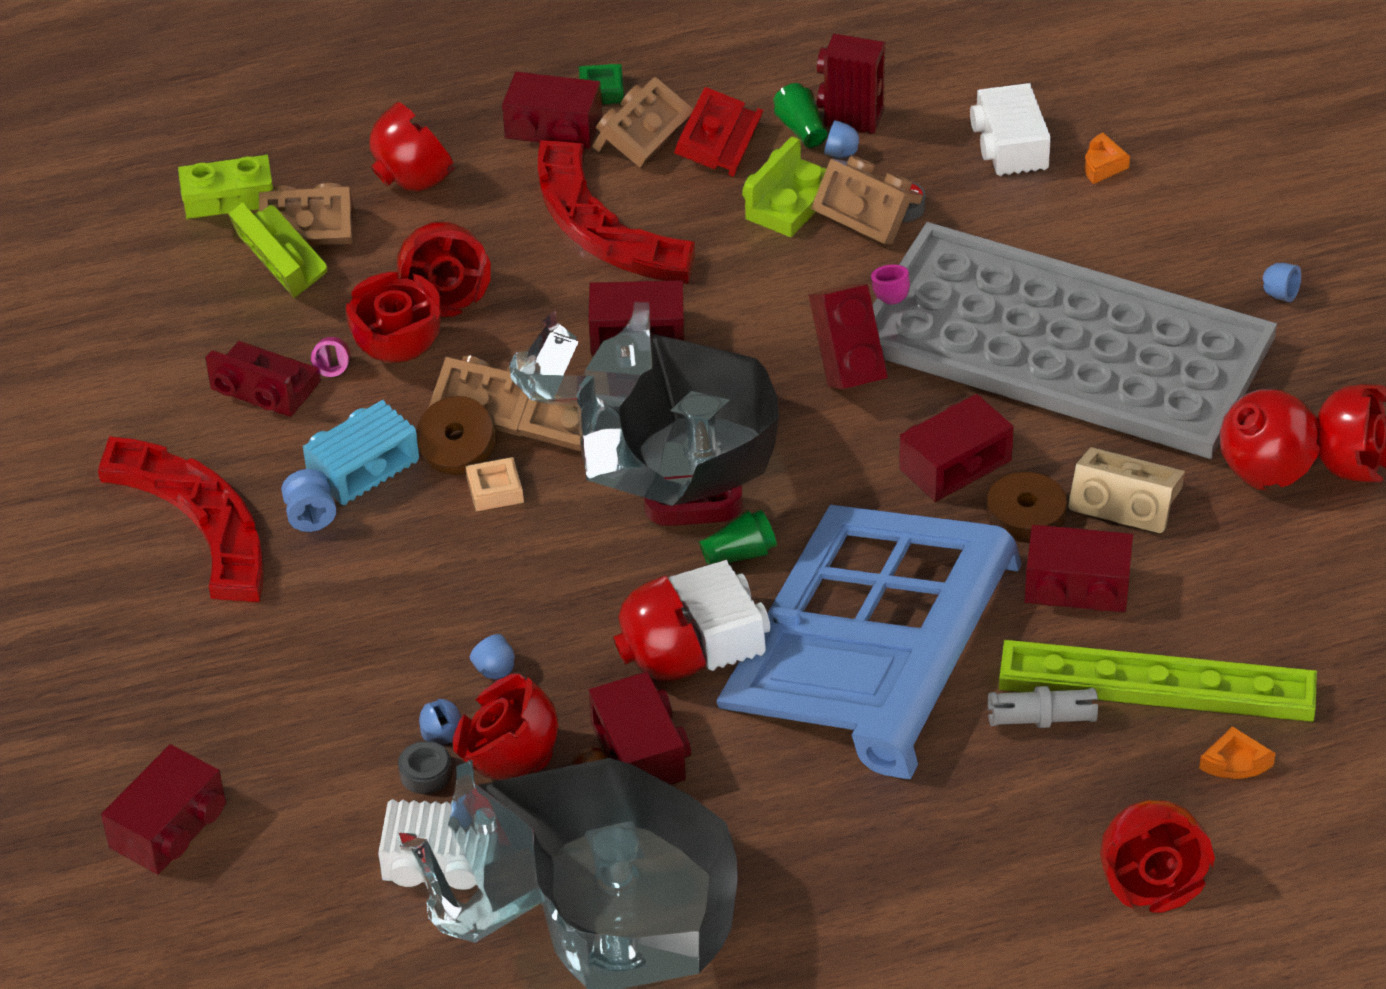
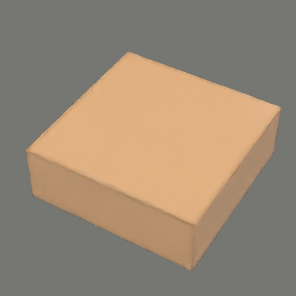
[465,457,524,512]

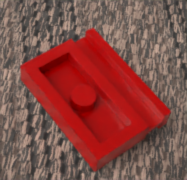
[674,87,764,177]

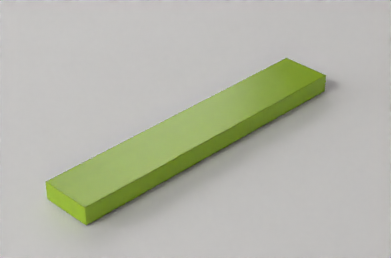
[999,640,1317,722]

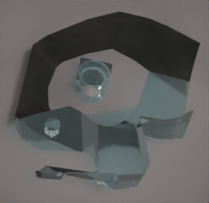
[509,302,779,506]
[395,758,737,989]

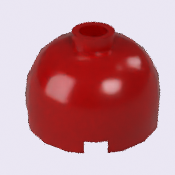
[370,102,455,192]
[396,222,491,317]
[346,272,442,363]
[1316,384,1386,482]
[1219,389,1320,490]
[613,575,706,681]
[453,674,559,780]
[1100,800,1215,913]

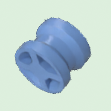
[281,469,336,532]

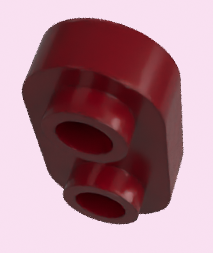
[644,475,743,526]

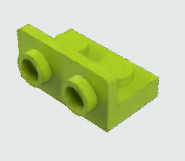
[742,137,826,238]
[178,155,273,219]
[228,202,328,298]

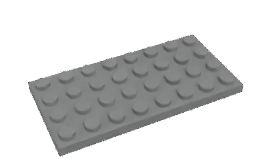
[873,222,1277,459]

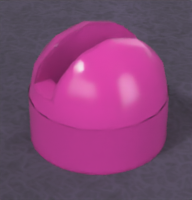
[871,264,910,305]
[311,337,351,377]

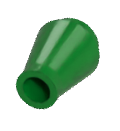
[773,83,828,148]
[699,509,777,565]

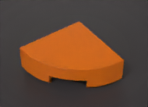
[1084,133,1130,184]
[1199,726,1276,779]

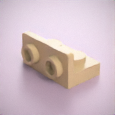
[1068,447,1185,533]

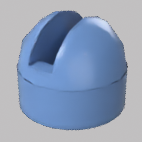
[824,120,859,159]
[1262,263,1301,302]
[470,634,515,680]
[419,699,461,745]

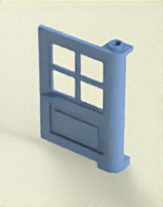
[716,505,1022,779]

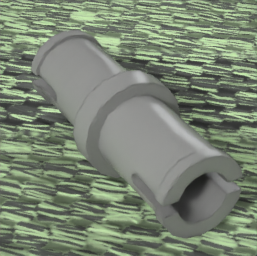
[988,686,1098,728]

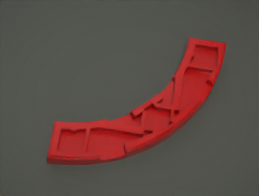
[538,140,695,284]
[98,436,264,602]

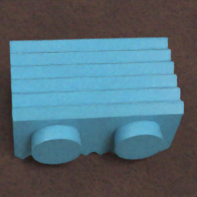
[303,399,419,506]

